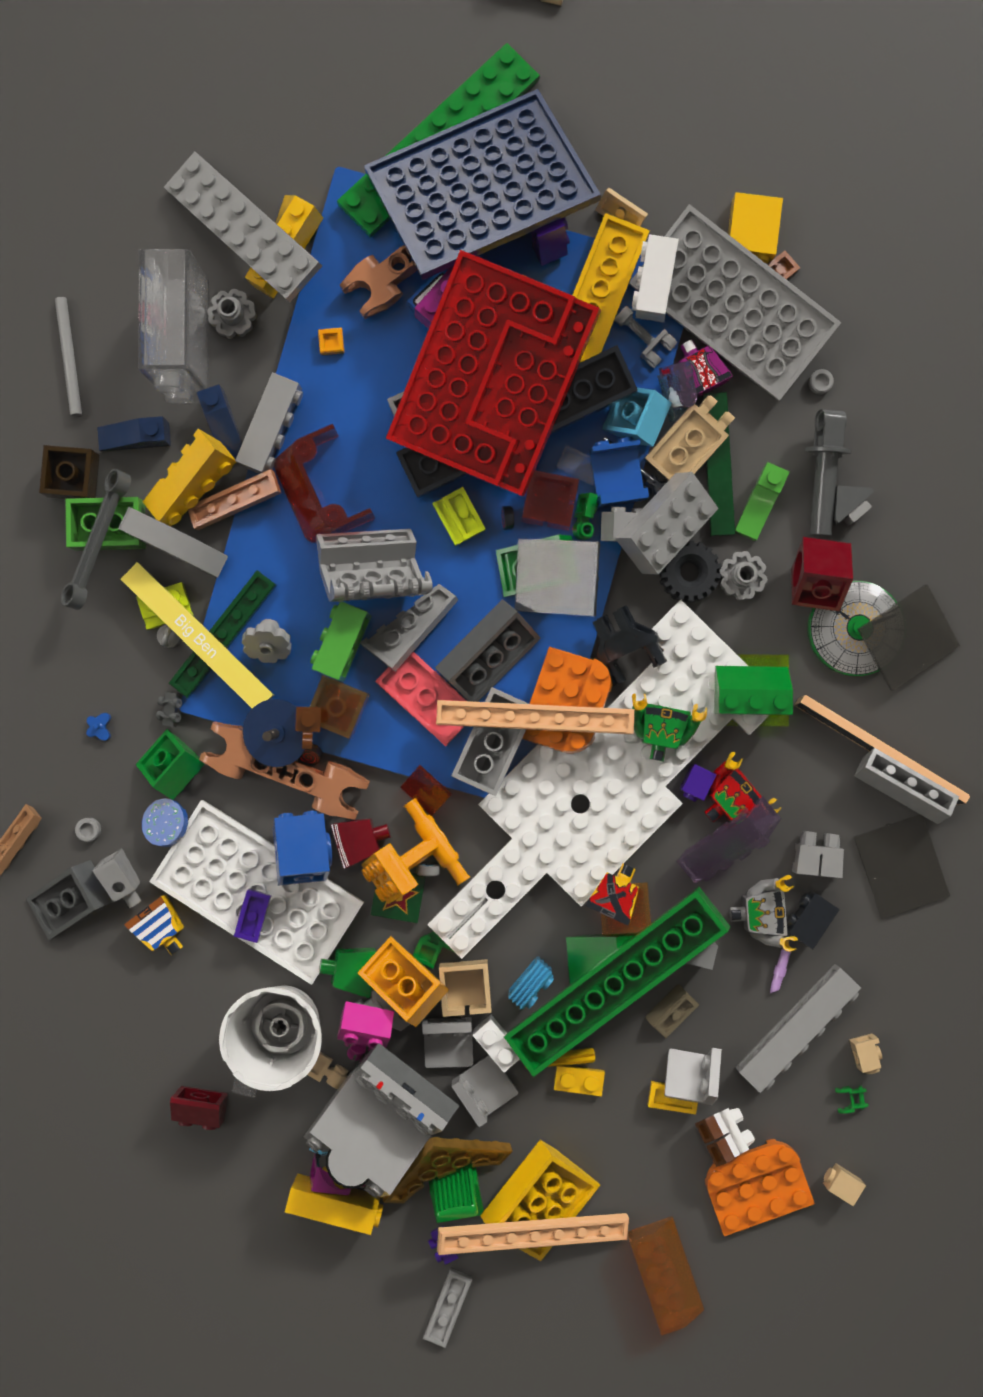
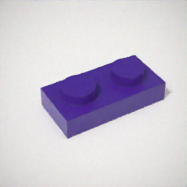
[234,889,272,943]

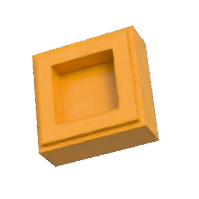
[318,327,345,355]

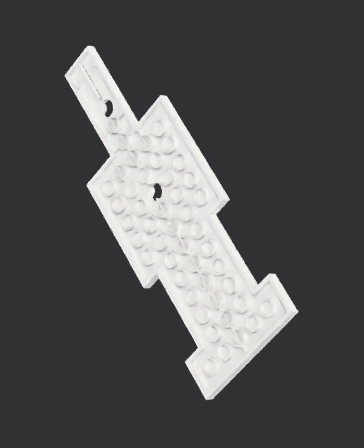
[428,600,769,959]

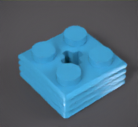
[508,956,554,1009]

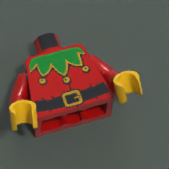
[704,752,781,823]

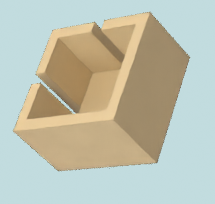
[439,959,492,1017]

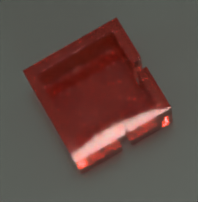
[522,471,579,531]

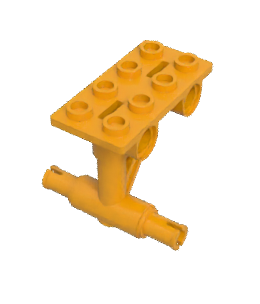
[361,798,470,904]

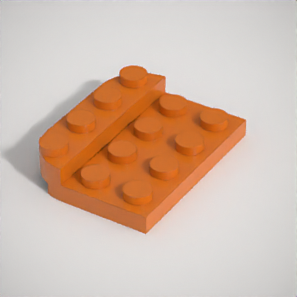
[522,647,612,754]
[705,1139,815,1236]

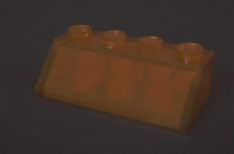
[628,1216,704,1335]

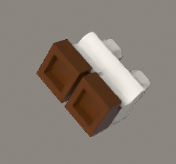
[695,1108,755,1167]

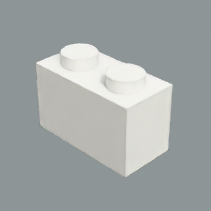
[473,1014,520,1072]

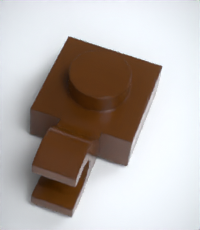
[295,706,321,749]

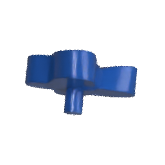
[86,713,111,741]

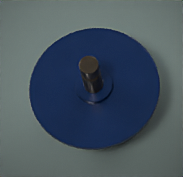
[243,699,306,767]

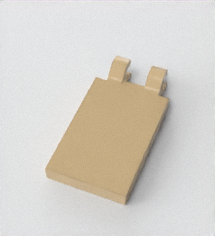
[644,395,735,480]

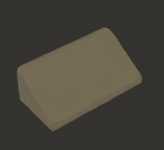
[645,984,699,1039]

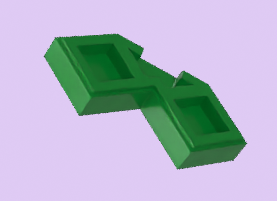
[413,927,461,969]

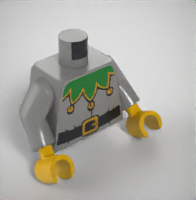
[729,875,798,952]

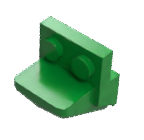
[429,1163,484,1223]

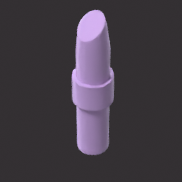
[770,949,791,993]

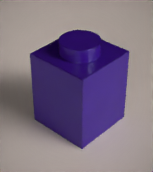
[679,764,716,802]

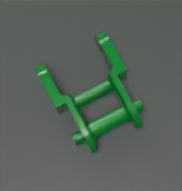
[835,1086,869,1114]

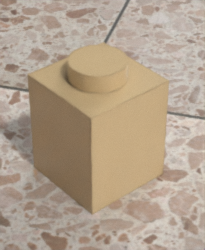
[823,1163,866,1206]

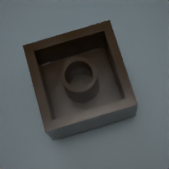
[39,445,100,499]

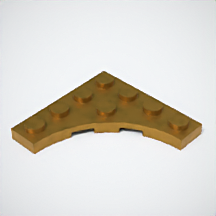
[382,1137,513,1203]

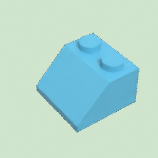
[602,388,672,447]

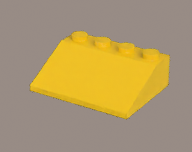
[480,1139,600,1261]

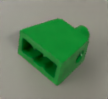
[319,948,377,998]

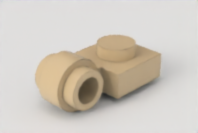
[307,1052,348,1089]

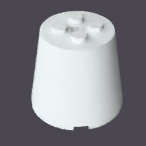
[219,986,322,1091]

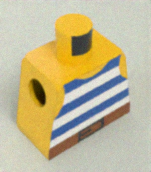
[124,894,184,956]

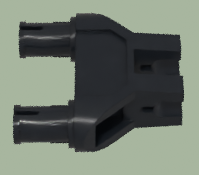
[593,605,667,686]

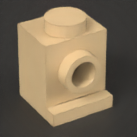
[849,1034,883,1074]

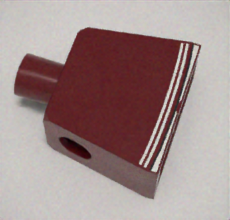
[331,818,391,869]

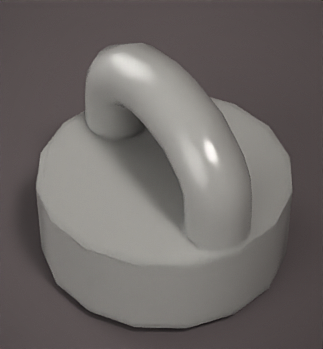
[157,624,182,648]

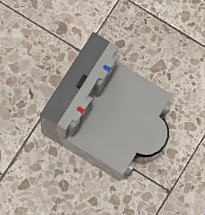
[303,1043,459,1198]

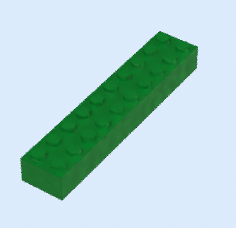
[504,887,731,1077]

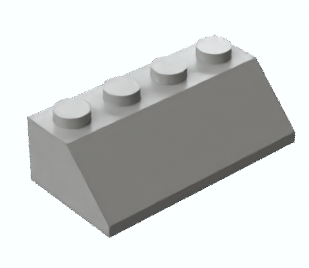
[451,687,528,796]

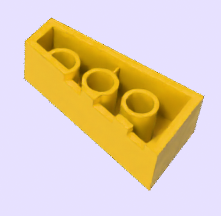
[142,429,236,527]

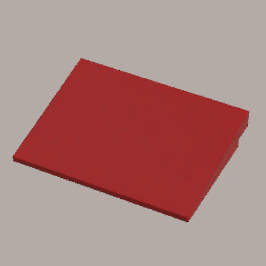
[386,250,601,496]

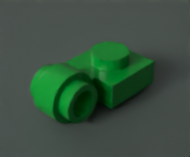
[572,492,598,540]

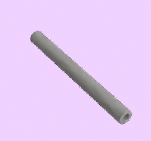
[55,297,82,417]

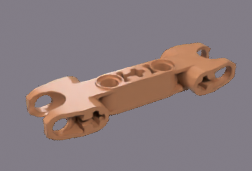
[340,245,417,319]
[199,721,370,820]

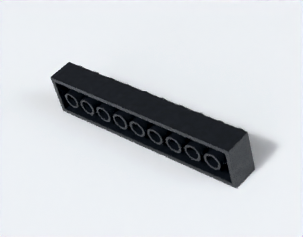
[396,345,638,498]

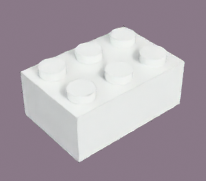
[632,234,679,322]

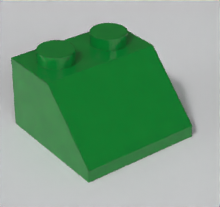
[136,729,204,800]

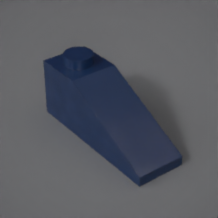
[197,384,243,459]
[97,416,171,452]

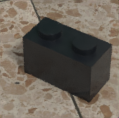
[786,891,840,950]

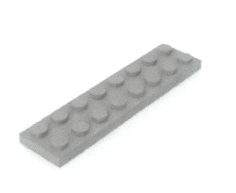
[164,151,322,303]

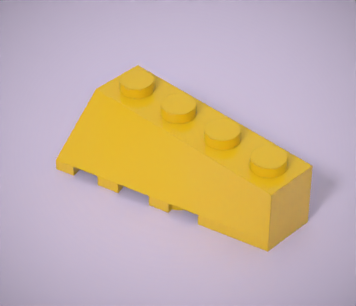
[245,195,323,299]

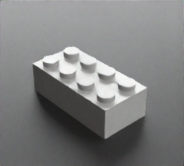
[615,472,719,574]

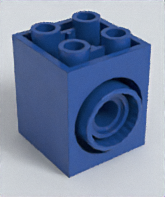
[273,811,332,886]

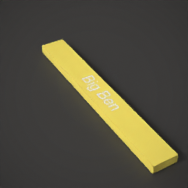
[121,562,274,708]

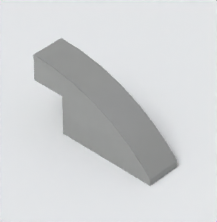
[118,507,228,577]

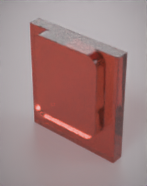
[400,765,452,816]

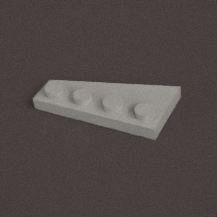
[360,584,458,672]

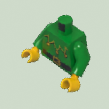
[632,694,707,762]

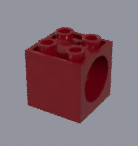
[791,537,853,611]

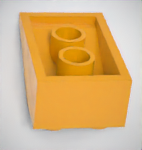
[358,936,449,1027]

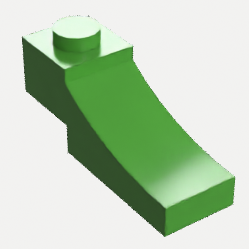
[735,462,789,541]

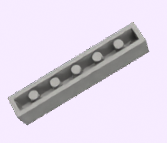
[735,964,861,1093]

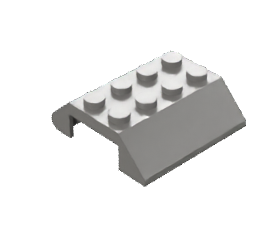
[316,529,433,602]

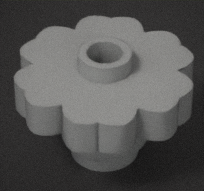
[207,289,257,339]
[719,551,768,600]
[242,619,292,663]

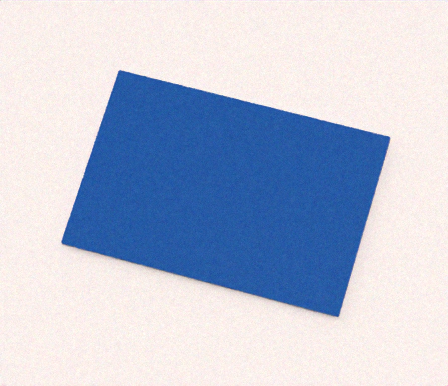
[179,167,683,798]

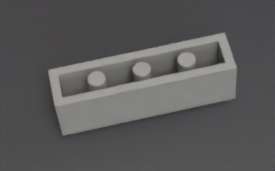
[235,372,303,474]
[854,748,960,824]

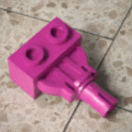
[337,1001,394,1060]

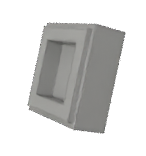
[843,501,872,526]

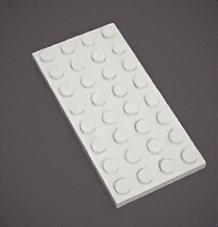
[149,800,364,985]

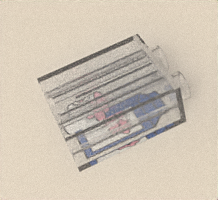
[138,249,209,404]

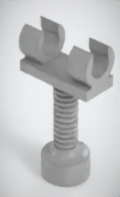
[614,306,677,368]

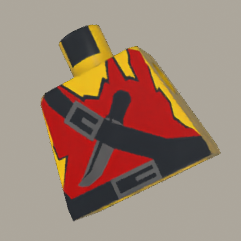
[585,863,639,926]

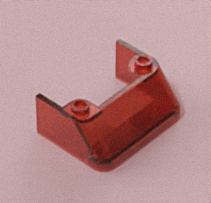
[274,424,375,544]

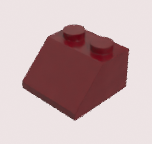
[170,1086,229,1130]

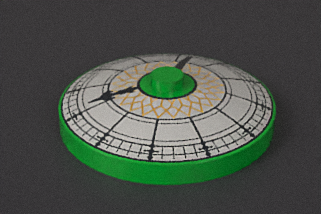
[808,581,905,676]

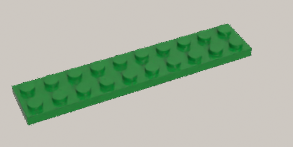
[337,43,540,238]

